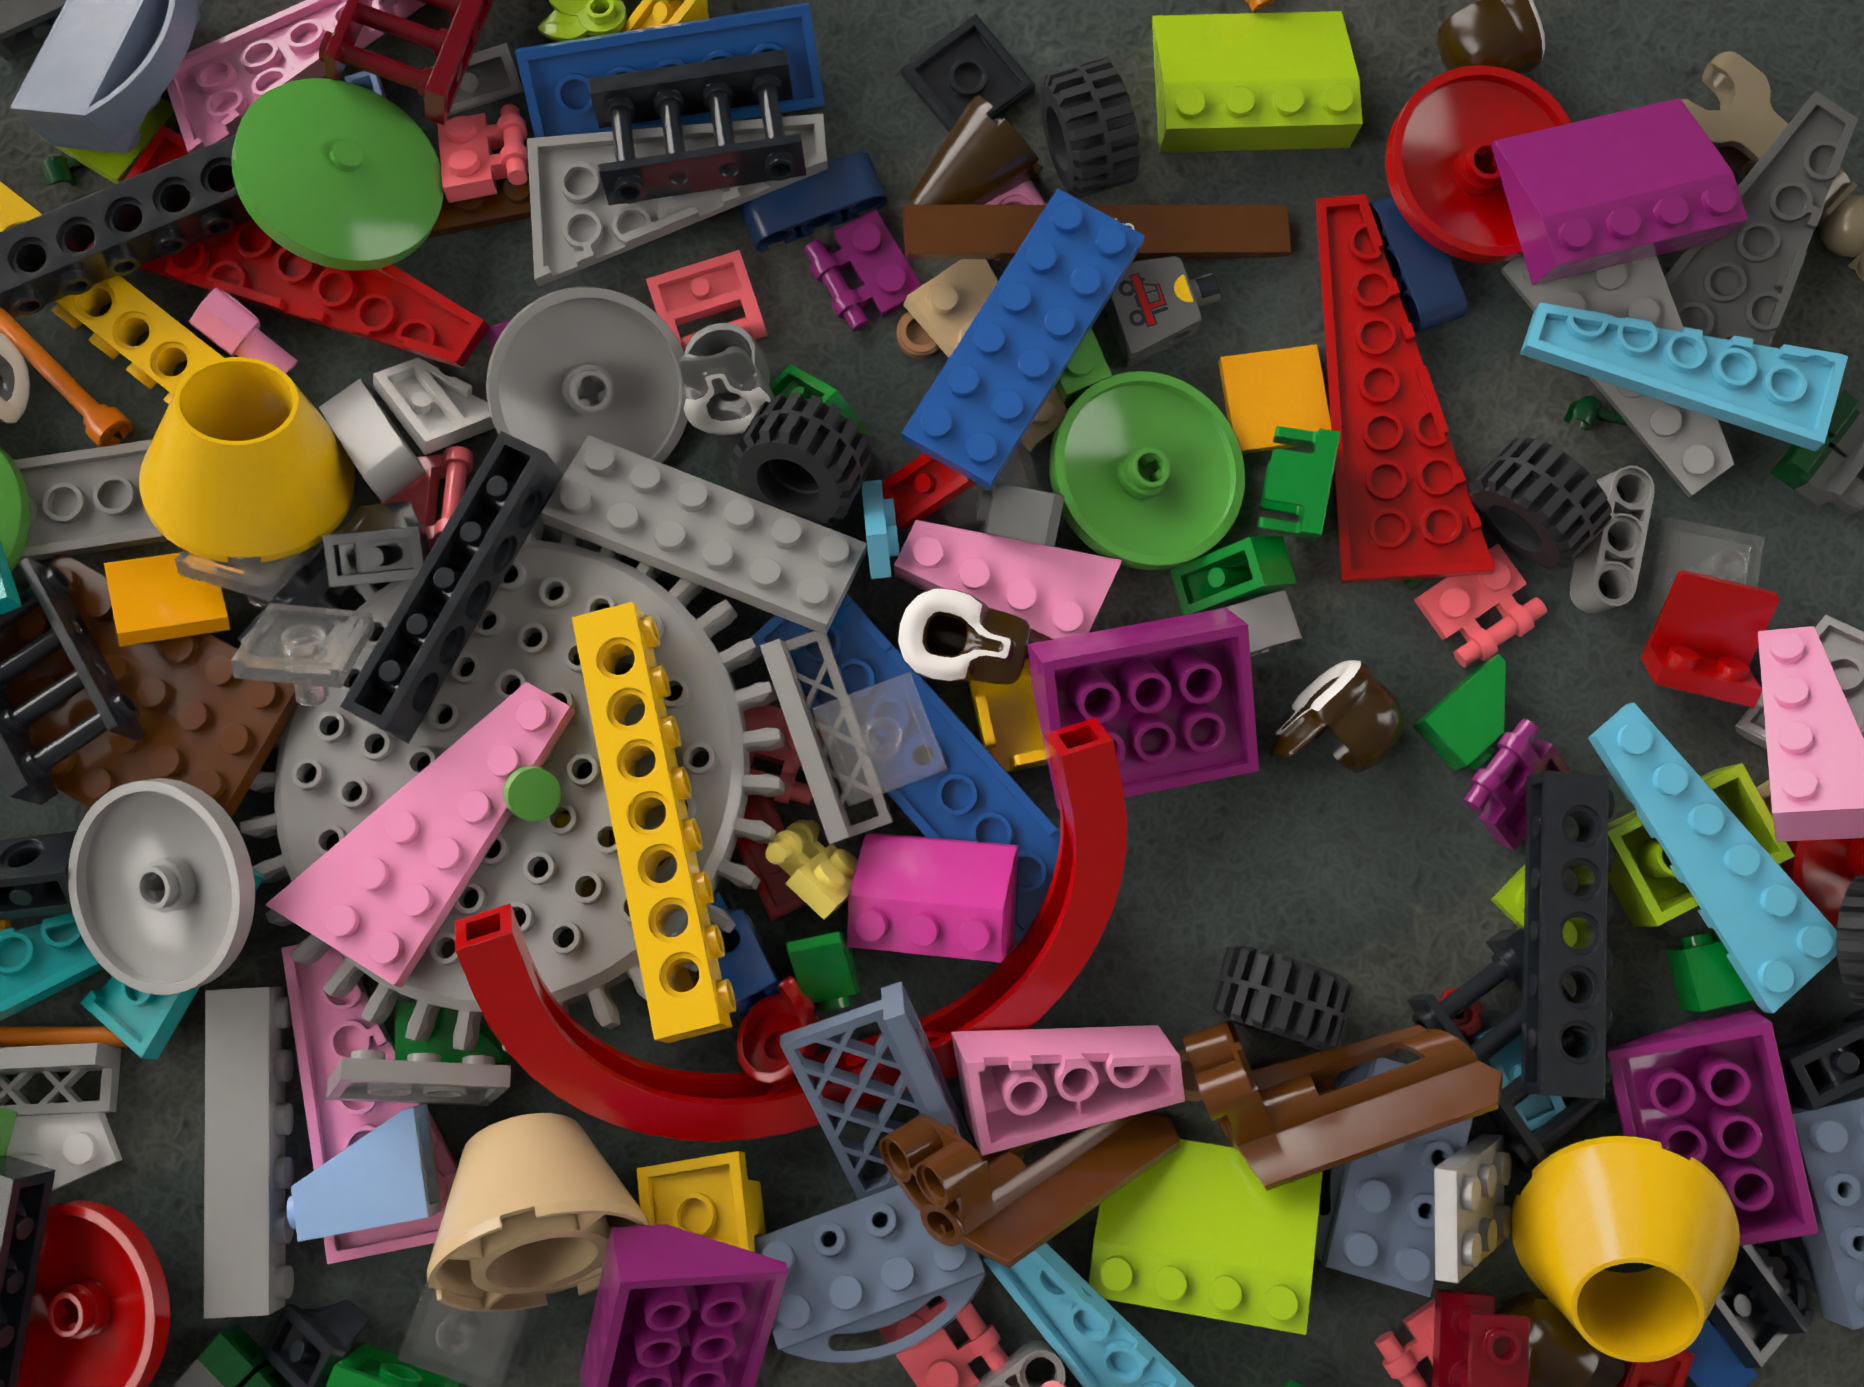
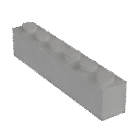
[204,986,294,1319]

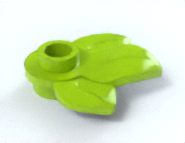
[538,0,627,42]

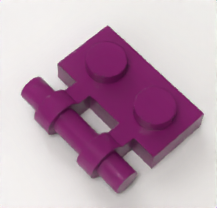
[804,209,922,332]
[1463,719,1572,851]

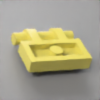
[765,819,858,920]

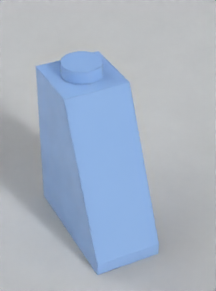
[287,1104,442,1242]

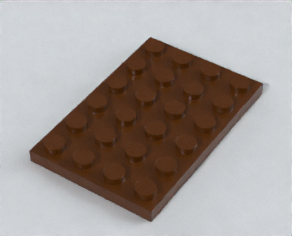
[0,554,309,818]

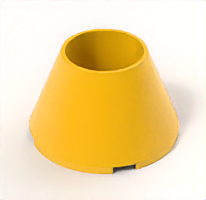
[139,357,355,563]
[1511,1136,1740,1362]

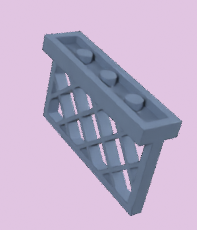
[780,981,976,1200]

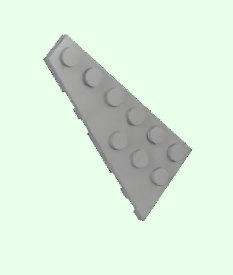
[527,114,828,287]
[1501,256,1734,497]

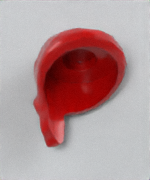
[736,976,820,1085]

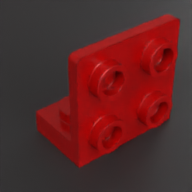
[1641,570,1780,708]

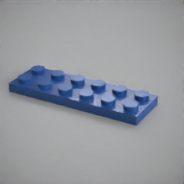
[515,2,825,138]
[901,188,1145,490]

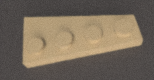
[903,259,1067,452]

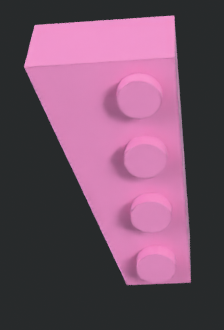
[894,520,1122,642]
[1758,626,1864,842]
[951,1025,1185,1156]

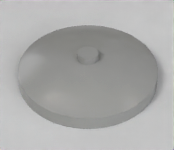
[486,287,688,486]
[68,778,255,995]

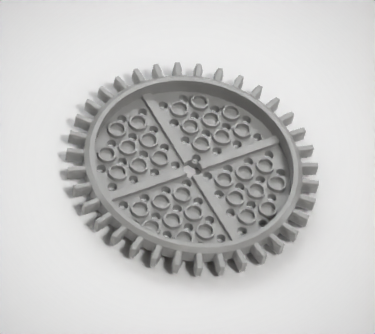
[240,515,785,1052]

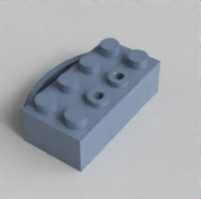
[10,0,203,154]
[1314,1057,1473,1297]
[1791,1087,1864,1330]
[754,1185,988,1364]

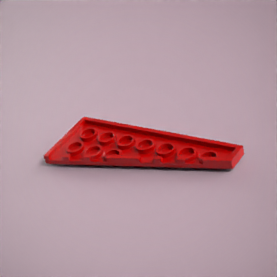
[86,124,490,369]
[1315,194,1495,584]

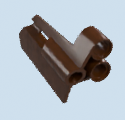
[1182,1021,1503,1191]
[879,1112,1180,1268]

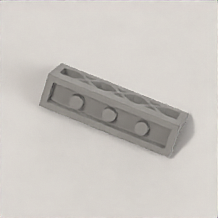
[760,631,893,844]
[0,1043,121,1117]

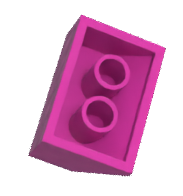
[847,832,1019,963]

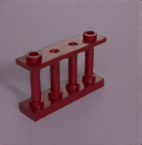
[319,0,494,125]
[1432,1289,1530,1387]

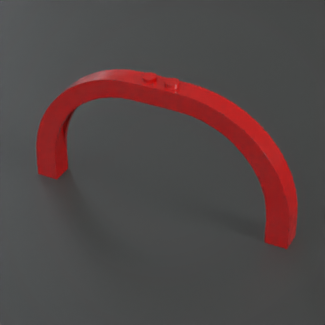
[455,718,1127,1142]

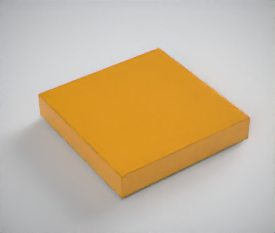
[1218,344,1331,454]
[104,552,230,647]

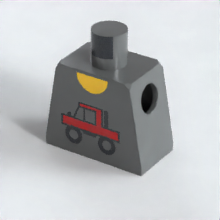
[1104,256,1221,368]

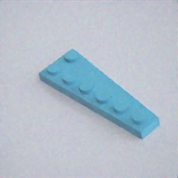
[1520,302,1848,451]
[1588,702,1837,1013]
[983,1243,1195,1387]

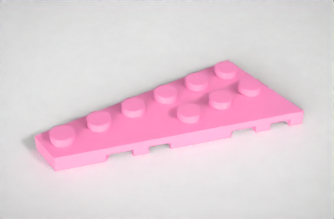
[167,0,426,154]
[265,682,576,988]
[282,944,458,1264]

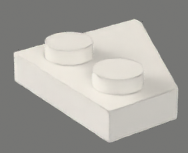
[373,358,495,455]
[6,1113,122,1191]

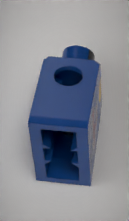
[711,891,782,1018]

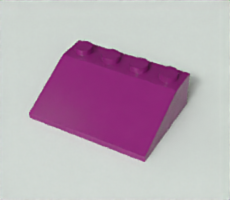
[1491,98,1748,286]
[1027,607,1259,810]
[1606,1010,1819,1246]
[580,1224,788,1387]

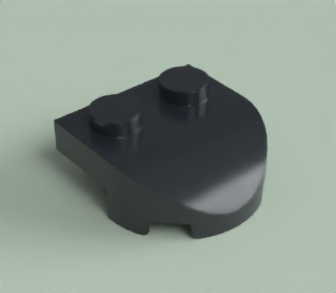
[1708,1239,1814,1369]

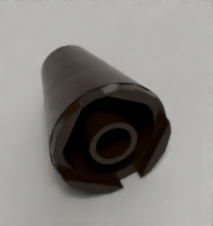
[908,95,1043,205]

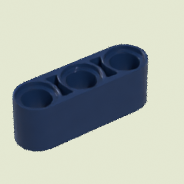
[739,152,888,252]
[1369,195,1466,333]

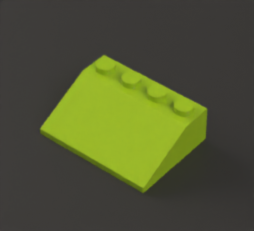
[1152,11,1363,153]
[1089,1138,1323,1335]

